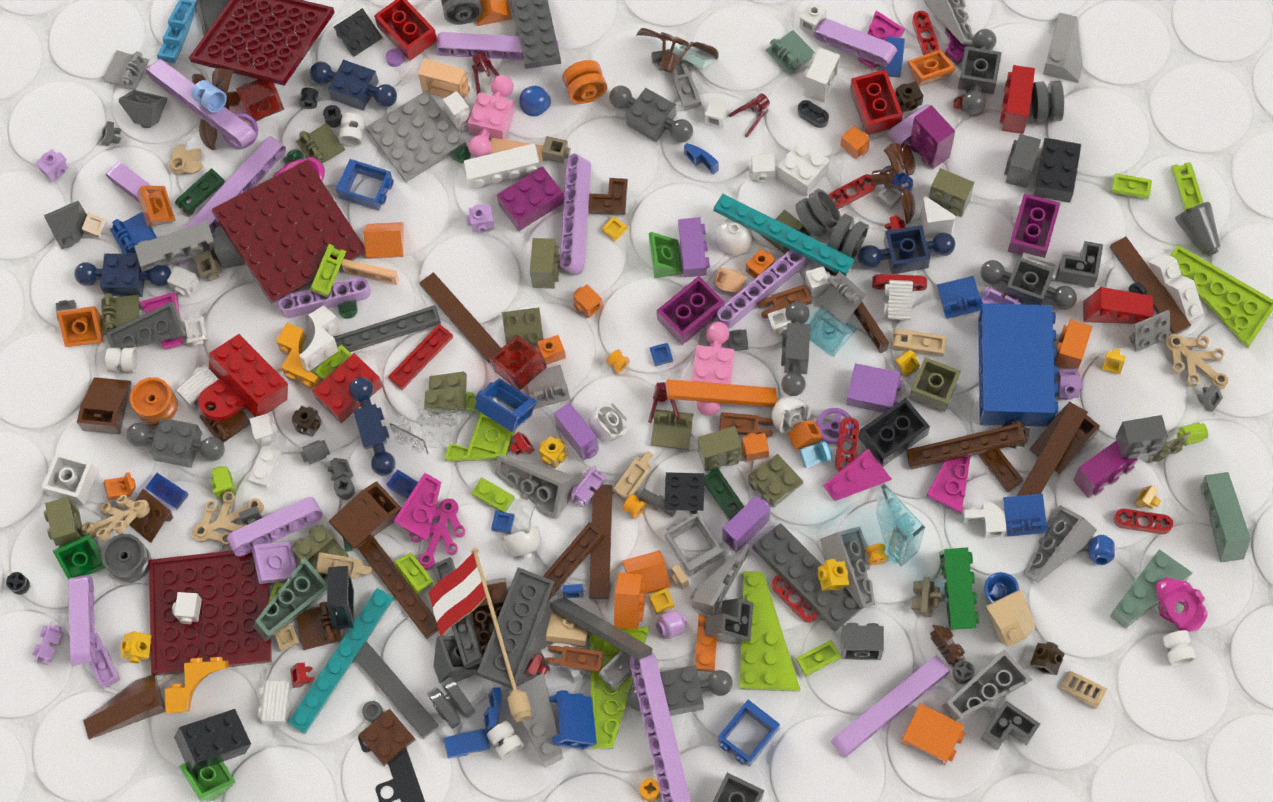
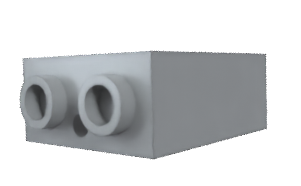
[665,513,723,577]

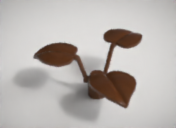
[636,28,719,73]
[192,68,240,150]
[872,143,916,224]

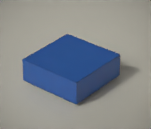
[650,343,673,367]
[491,511,515,534]
[563,584,584,598]

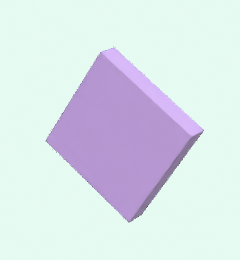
[251,542,297,584]

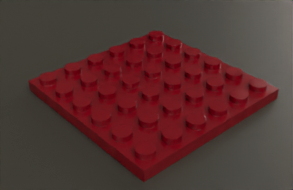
[189,0,335,86]
[212,160,366,304]
[149,550,272,676]

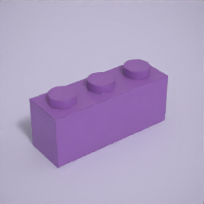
[678,217,710,278]

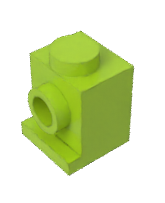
[211,466,236,499]

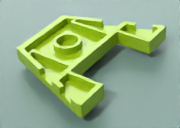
[444,391,516,462]

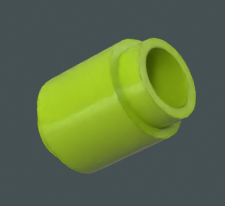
[1177,422,1208,446]

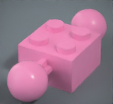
[467,75,515,158]
[692,321,734,416]

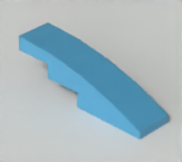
[157,0,197,63]

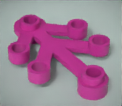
[409,498,465,570]

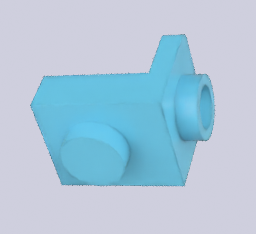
[799,442,832,468]

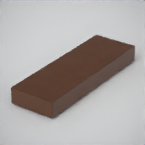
[977,449,1024,493]

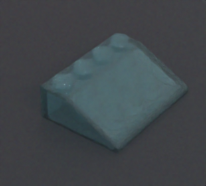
[876,484,926,566]

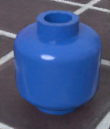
[1089,535,1115,565]

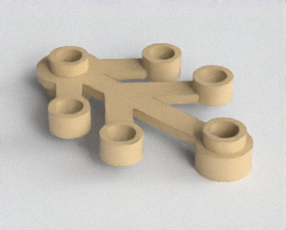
[1165,334,1228,390]
[192,491,264,546]
[81,495,150,541]

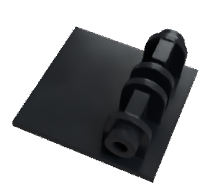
[333,8,383,57]
[664,472,705,514]

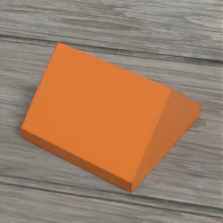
[476,0,512,26]
[907,49,956,87]
[137,186,176,228]
[363,222,404,259]
[57,306,103,347]
[622,550,671,595]

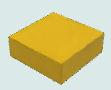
[601,216,628,242]
[649,588,675,615]

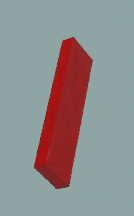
[388,324,453,390]

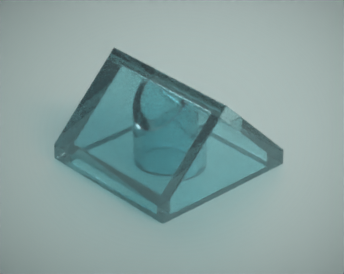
[809,308,857,357]

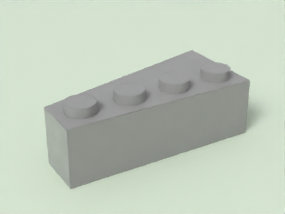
[942,649,1033,721]

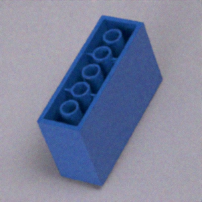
[978,303,1058,427]

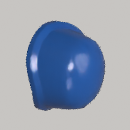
[519,85,551,116]
[984,572,1019,603]

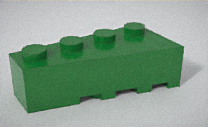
[939,547,979,630]

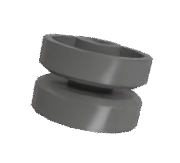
[441,0,483,25]
[1031,81,1064,123]
[795,189,841,237]
[827,214,869,259]
[102,534,151,583]
[427,676,476,729]

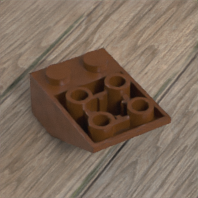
[77,377,131,434]
[1029,401,1100,475]
[328,481,402,549]
[470,577,508,646]

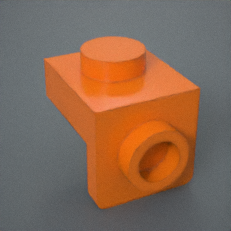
[103,472,136,500]

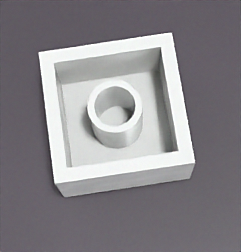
[803,48,840,102]
[777,141,830,196]
[41,453,98,505]

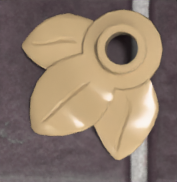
[169,144,204,174]

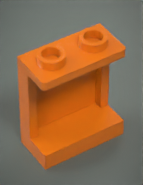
[901,703,966,765]

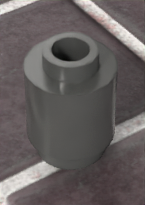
[300,440,330,465]

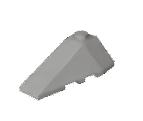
[1024,505,1097,583]

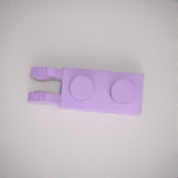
[89,632,121,689]

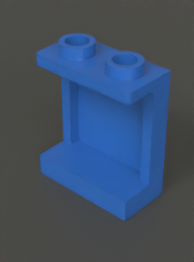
[549,690,597,750]

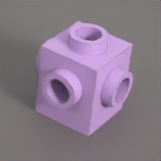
[36,149,68,182]
[466,205,495,233]
[1054,369,1083,400]

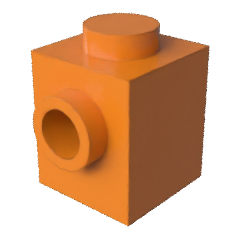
[840,126,870,159]
[746,249,775,279]
[573,284,603,318]
[535,335,566,365]
[788,421,823,450]
[741,433,769,462]

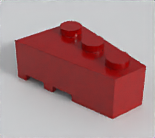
[1083,287,1153,324]

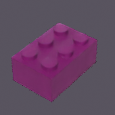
[909,105,955,169]
[497,166,564,231]
[1007,193,1061,258]
[656,276,724,345]
[1073,440,1138,498]

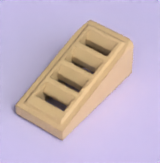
[1060,671,1107,709]

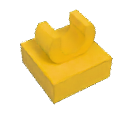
[1101,348,1126,374]
[894,350,920,377]
[1133,485,1161,509]

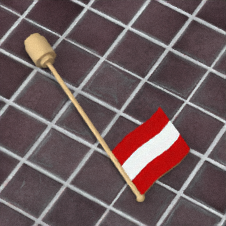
[428,548,532,722]

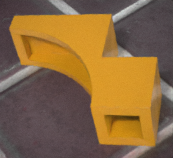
[276,323,321,389]
[165,657,229,713]

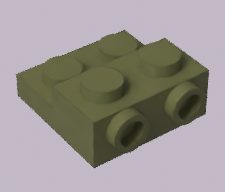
[424,371,467,415]
[748,454,803,507]
[292,524,349,578]

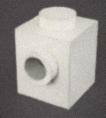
[799,2,826,34]
[704,97,729,128]
[748,154,775,182]
[167,266,199,297]
[805,266,830,297]
[250,413,278,446]
[172,592,202,624]

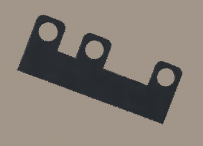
[358,736,425,802]

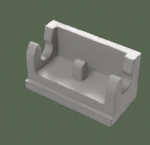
[599,650,632,691]

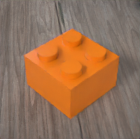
[1054,319,1093,369]
[614,573,646,630]

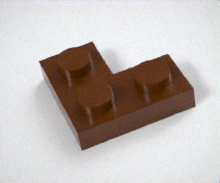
[588,178,628,215]

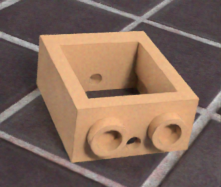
[418,59,470,100]

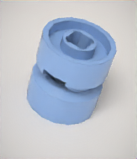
[192,80,227,113]

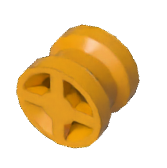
[606,349,630,373]
[622,494,646,519]
[866,543,889,565]
[640,778,661,802]

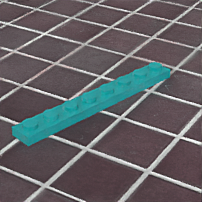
[713,193,855,276]
[288,588,394,734]

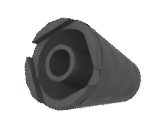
[1175,202,1221,256]

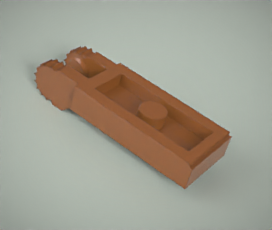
[757,284,813,319]
[719,412,774,437]
[545,645,604,673]

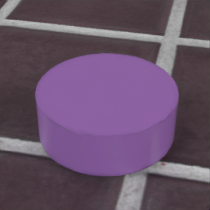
[386,48,404,67]

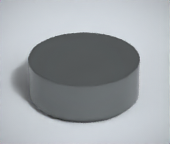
[362,701,383,722]

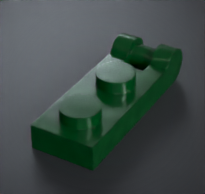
[175,168,225,216]
[704,468,744,521]

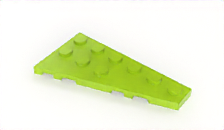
[1170,245,1273,348]
[740,571,801,692]
[589,627,650,750]

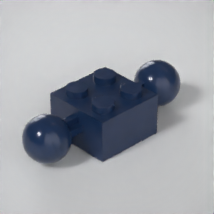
[309,59,397,111]
[858,225,956,274]
[74,253,172,297]
[349,377,396,476]

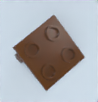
[199,406,251,443]
[123,488,173,543]
[297,602,342,650]
[930,625,966,667]

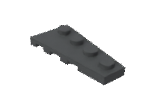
[106,302,187,350]

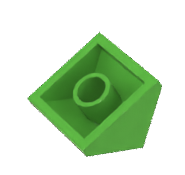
[649,232,683,278]
[179,762,235,801]

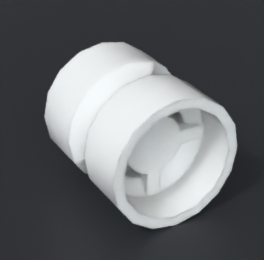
[338,113,365,147]
[105,348,138,372]
[1162,630,1196,666]
[487,721,524,760]

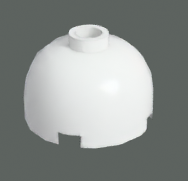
[716,219,753,256]
[772,396,811,436]
[589,402,628,441]
[500,526,541,560]

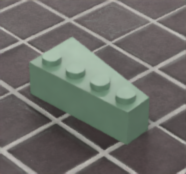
[1200,472,1251,562]
[1110,549,1193,628]
[253,557,328,642]

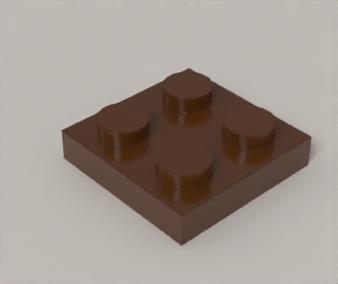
[358,708,416,766]

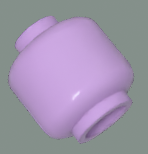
[656,610,687,639]

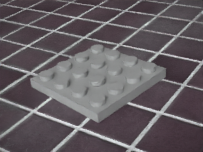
[366,91,467,183]

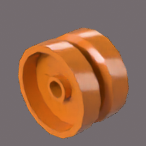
[562,60,607,104]
[130,377,178,425]

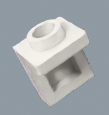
[768,308,791,336]
[184,317,208,345]

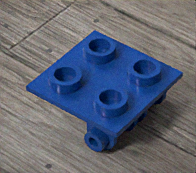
[110,212,157,254]
[937,276,982,319]
[1003,494,1047,537]

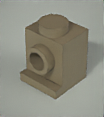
[542,136,571,163]
[194,250,223,281]

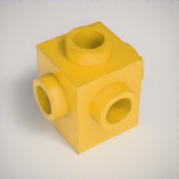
[539,436,567,468]
[818,559,849,591]
[120,631,151,664]

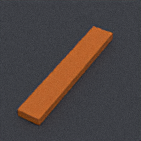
[665,379,778,407]

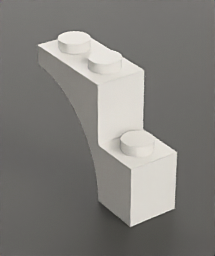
[1148,253,1204,321]
[299,305,340,372]

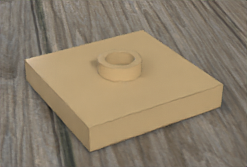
[546,610,589,646]

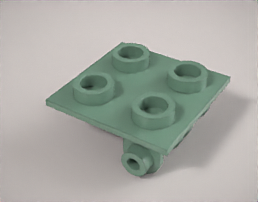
[766,30,815,74]

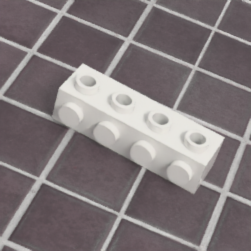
[464,143,541,188]

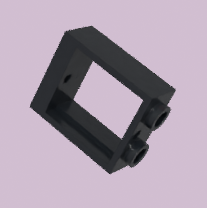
[327,566,354,630]

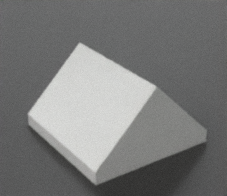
[920,196,956,239]

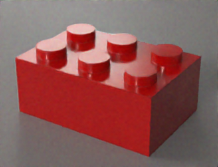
[374,0,437,61]
[999,65,1035,134]
[850,69,903,135]
[312,353,383,423]

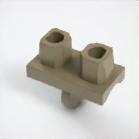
[911,577,945,617]

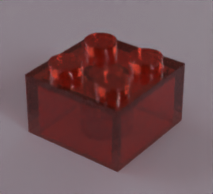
[236,79,284,121]
[489,335,547,391]

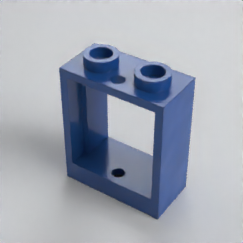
[336,159,394,211]
[474,378,537,432]
[718,699,780,766]

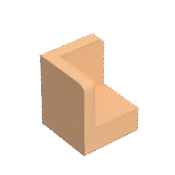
[713,266,747,293]

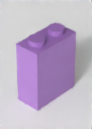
[846,363,903,413]
[554,402,599,461]
[722,496,770,552]

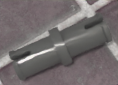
[638,488,677,517]

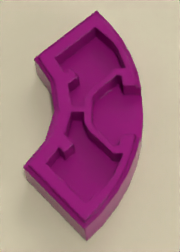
[944,28,968,65]

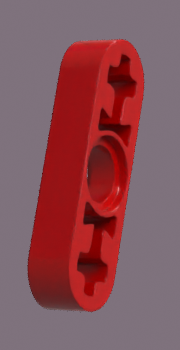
[912,11,939,55]
[829,174,876,209]
[872,274,927,291]
[835,417,859,471]
[1114,509,1173,534]
[772,575,817,623]

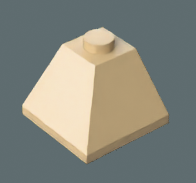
[985,589,1036,647]

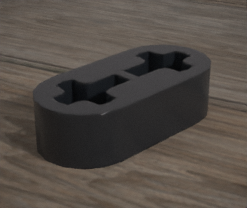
[798,100,829,128]

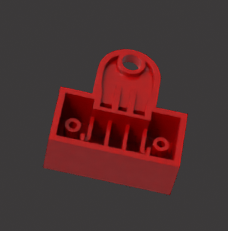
[198,334,288,421]

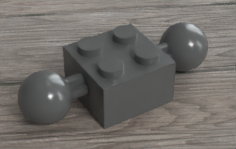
[958,29,1002,114]
[609,85,693,143]
[980,257,1077,310]
[781,302,811,396]
[127,418,225,468]
[627,665,733,716]

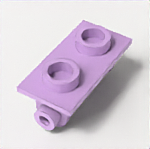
[981,287,1021,304]
[571,466,606,507]
[32,621,63,665]

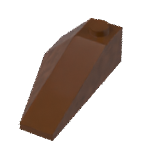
[83,675,166,740]

